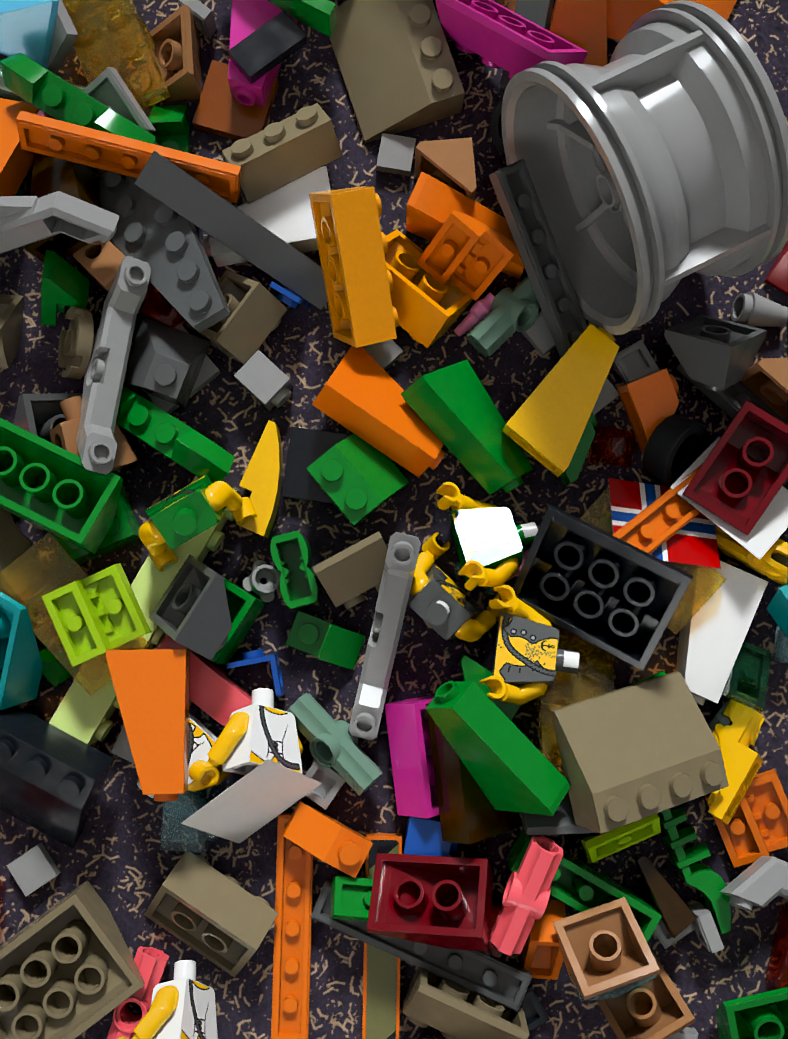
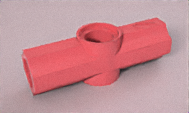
[490,835,564,956]
[107,946,170,1039]

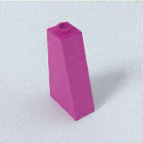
[228,0,297,107]

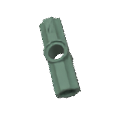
[466,275,540,358]
[287,693,383,796]

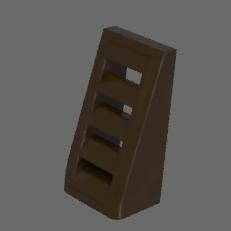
[636,856,696,938]

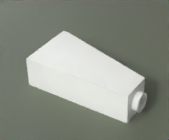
[203,166,331,267]
[676,561,768,706]

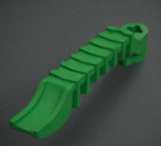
[628,671,731,934]

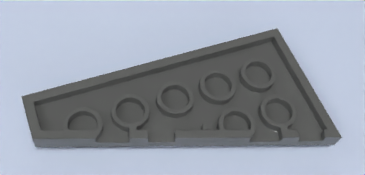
[95,141,231,333]

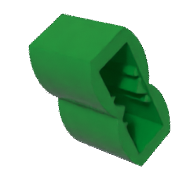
[270,530,321,609]

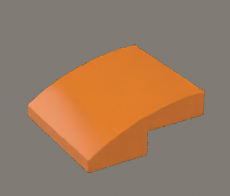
[416,210,518,301]
[705,768,788,868]

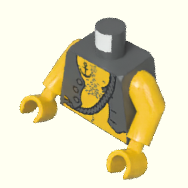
[408,532,506,642]
[479,585,579,705]

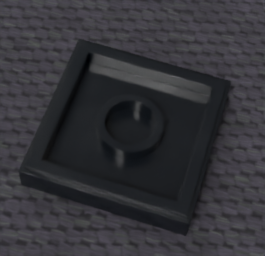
[281,427,350,505]

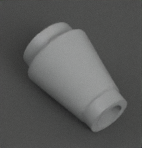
[731,291,788,327]

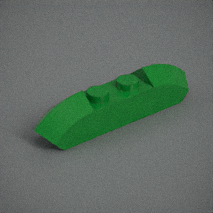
[0,52,156,144]
[116,385,235,483]

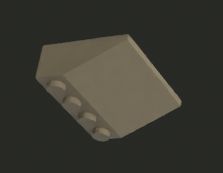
[329,0,465,144]
[551,671,729,834]
[0,880,145,1039]

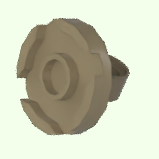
[58,306,96,379]

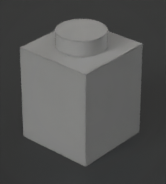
[234,350,293,411]

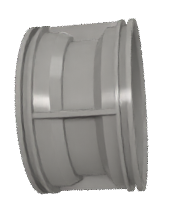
[501,0,788,335]

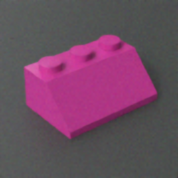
[384,695,440,818]

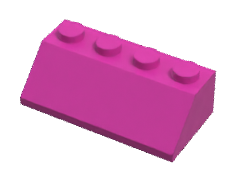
[435,0,588,79]

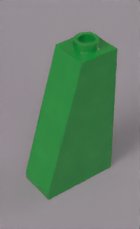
[401,359,533,495]
[425,681,571,816]

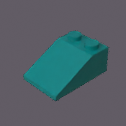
[0,591,43,711]

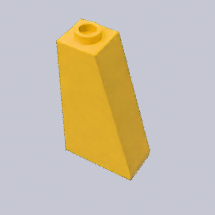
[502,324,620,477]

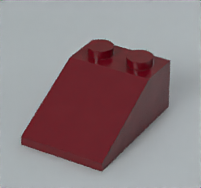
[682,400,788,535]
[366,853,493,952]

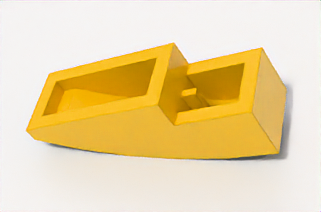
[239,420,283,539]

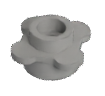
[242,560,281,602]

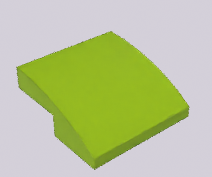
[41,563,151,667]
[581,813,661,863]

